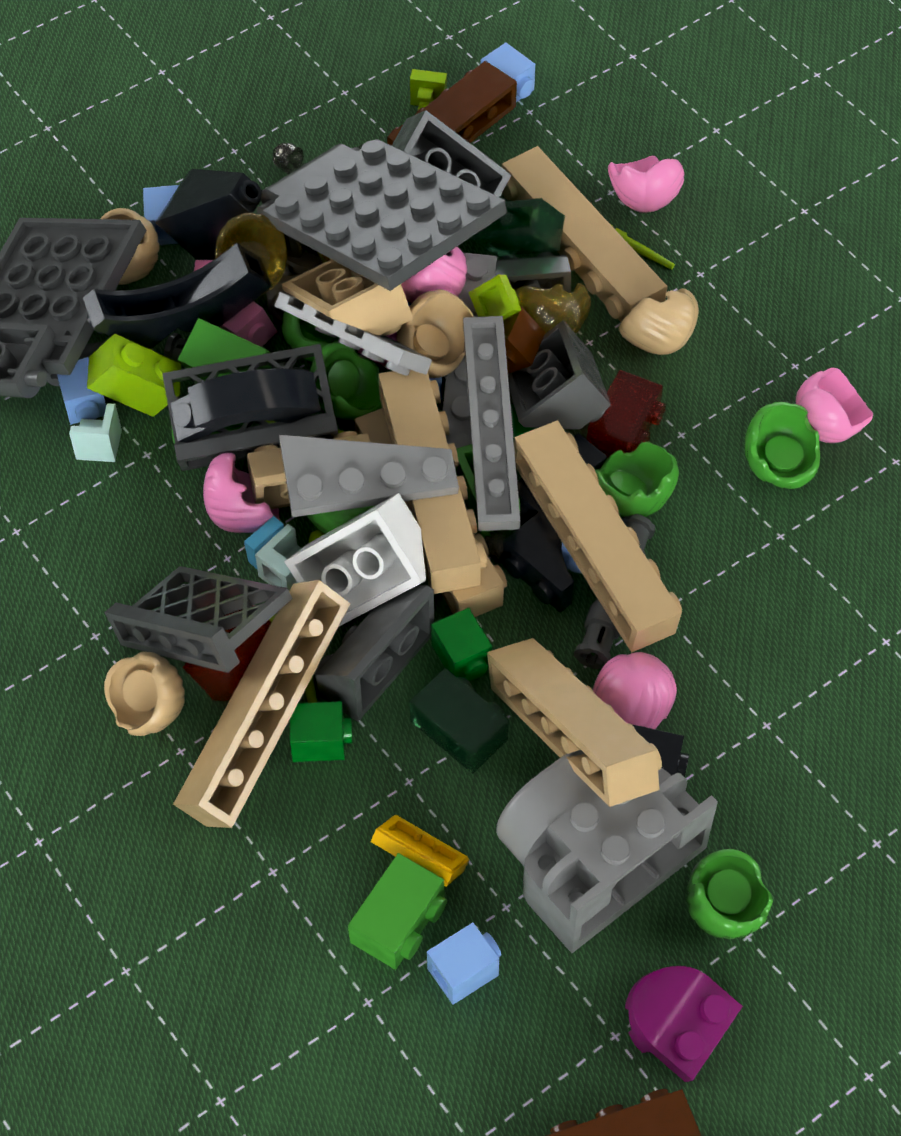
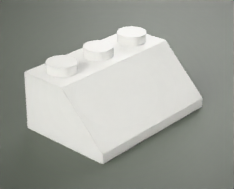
[284,493,426,626]

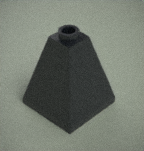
[155,169,262,260]

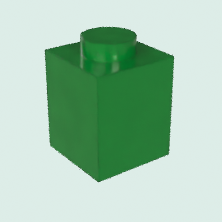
[431,608,493,684]
[290,701,353,762]

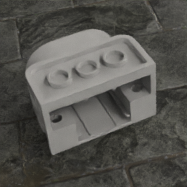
[496,750,718,953]

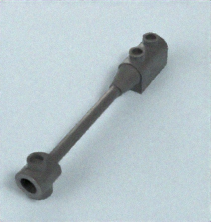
[267,252,571,321]

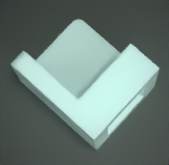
[69,403,122,462]
[255,524,301,590]

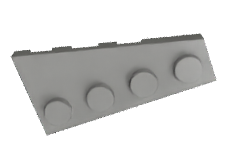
[274,292,432,376]
[279,435,459,517]

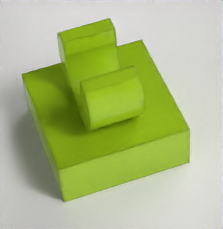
[410,69,447,110]
[468,274,521,321]

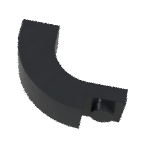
[170,368,321,443]

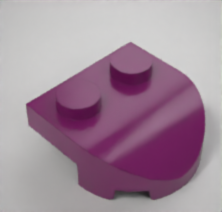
[625,966,743,1082]

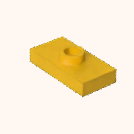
[371,815,470,887]

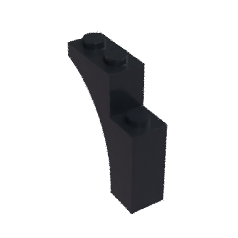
[83,243,272,349]
[503,433,607,613]

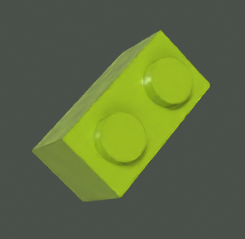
[87,334,181,417]

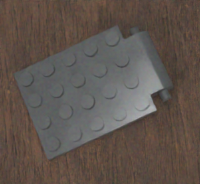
[257,139,507,291]
[0,218,147,398]

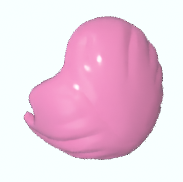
[608,156,684,213]
[401,247,467,303]
[795,368,873,443]
[203,453,280,533]
[592,652,677,729]

